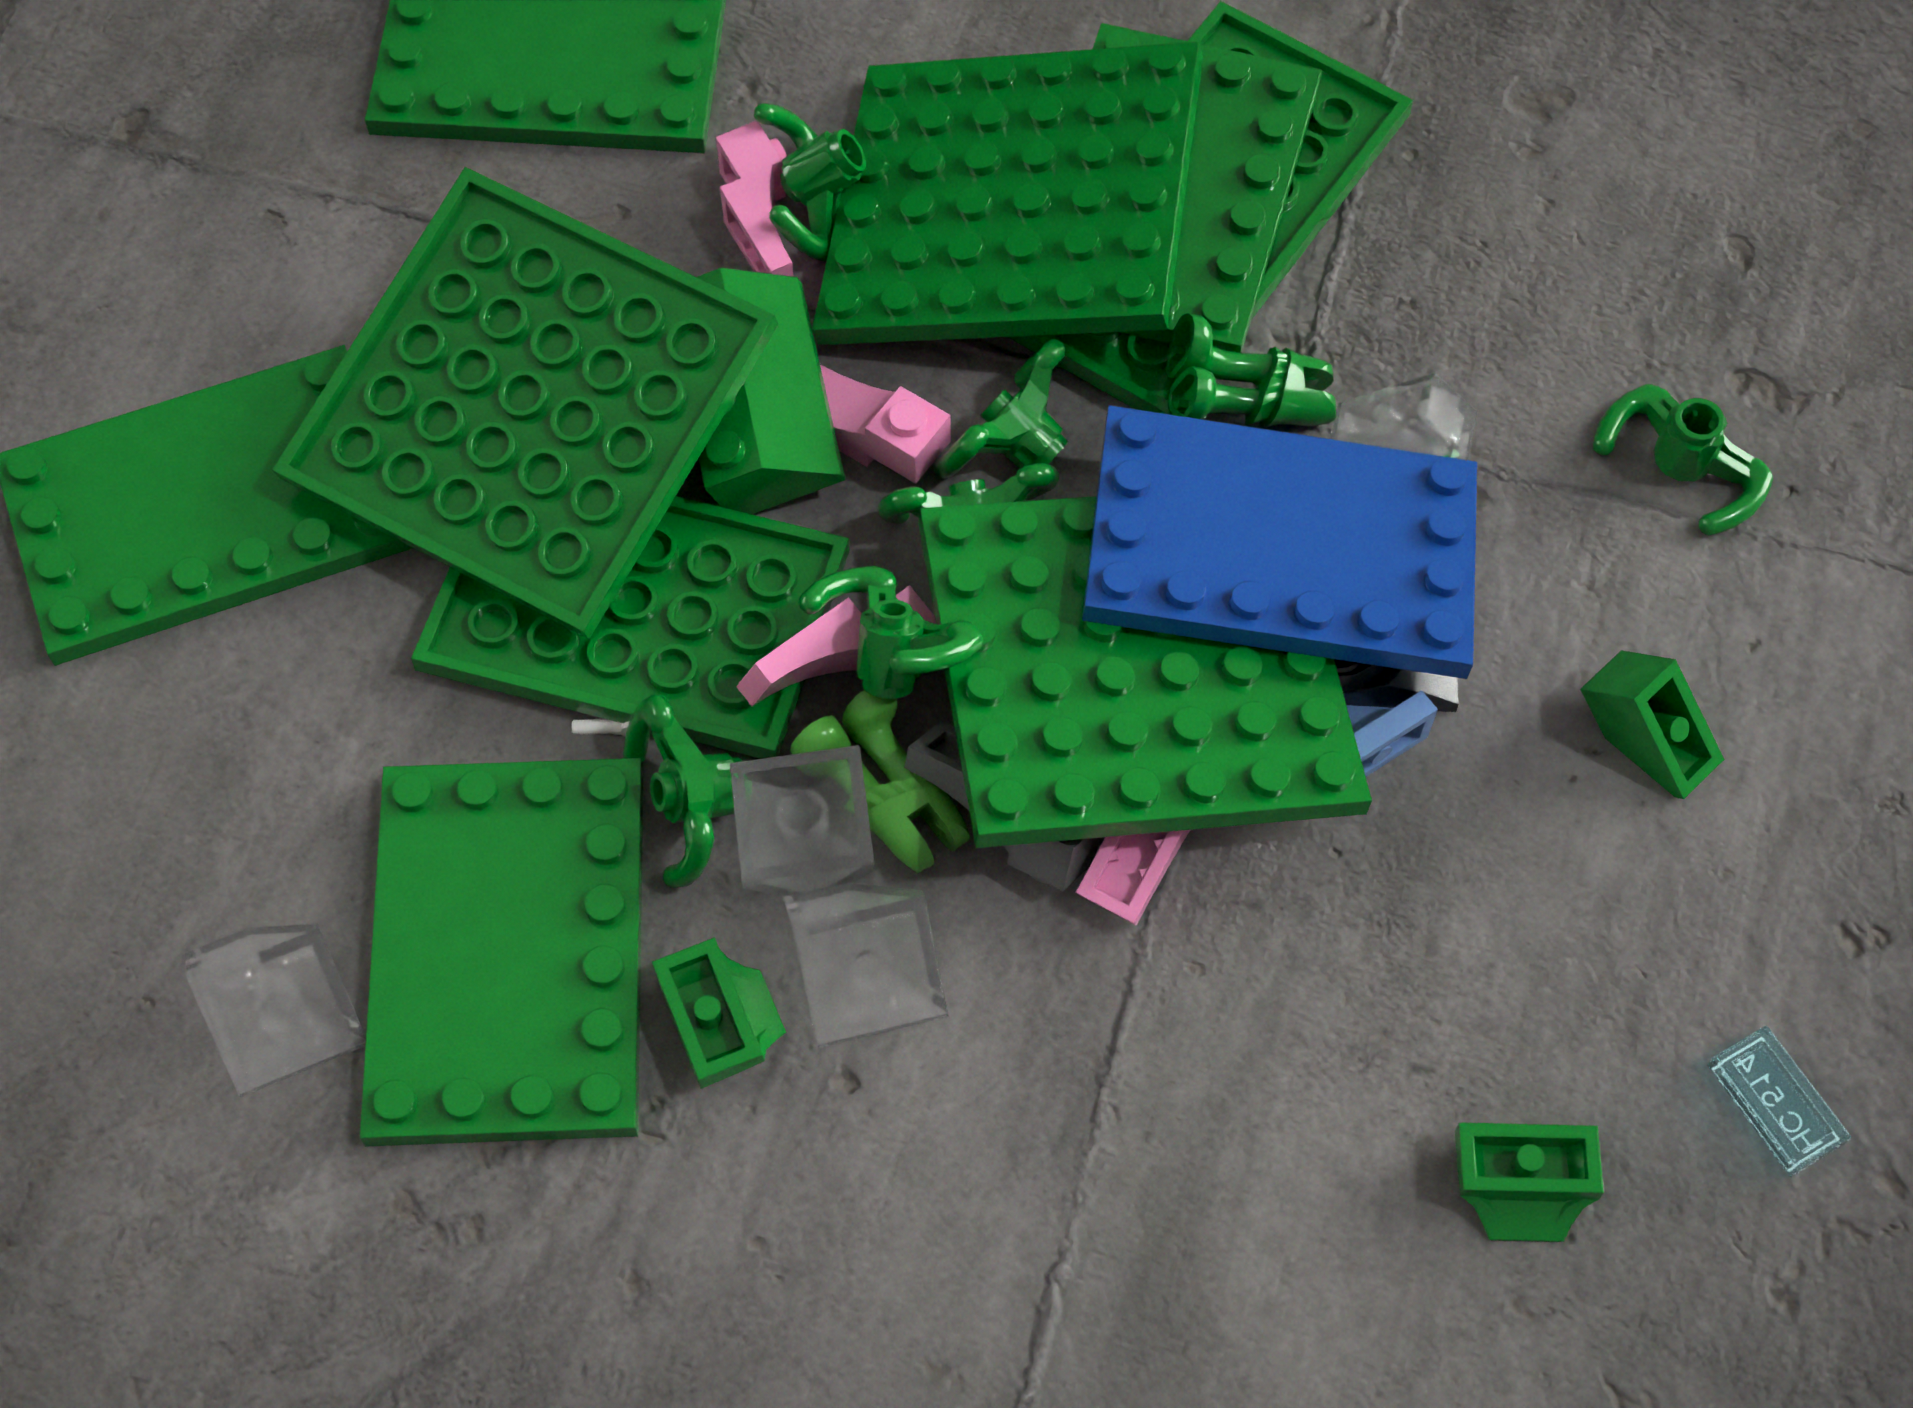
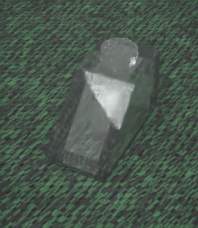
[1330,372,1477,460]

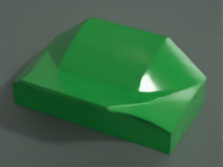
[652,937,786,1089]
[1455,1122,1604,1242]

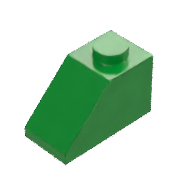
[1580,650,1725,799]

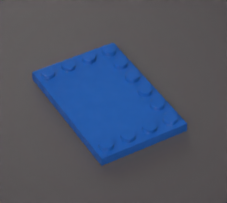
[1082,405,1477,679]

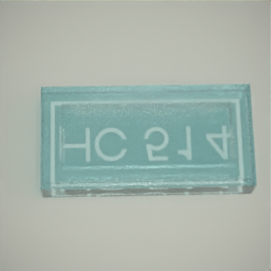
[1707,1025,1851,1178]

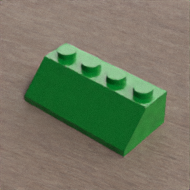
[697,268,845,514]

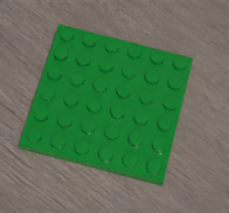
[812,41,1203,345]
[272,167,779,639]
[918,496,1372,848]

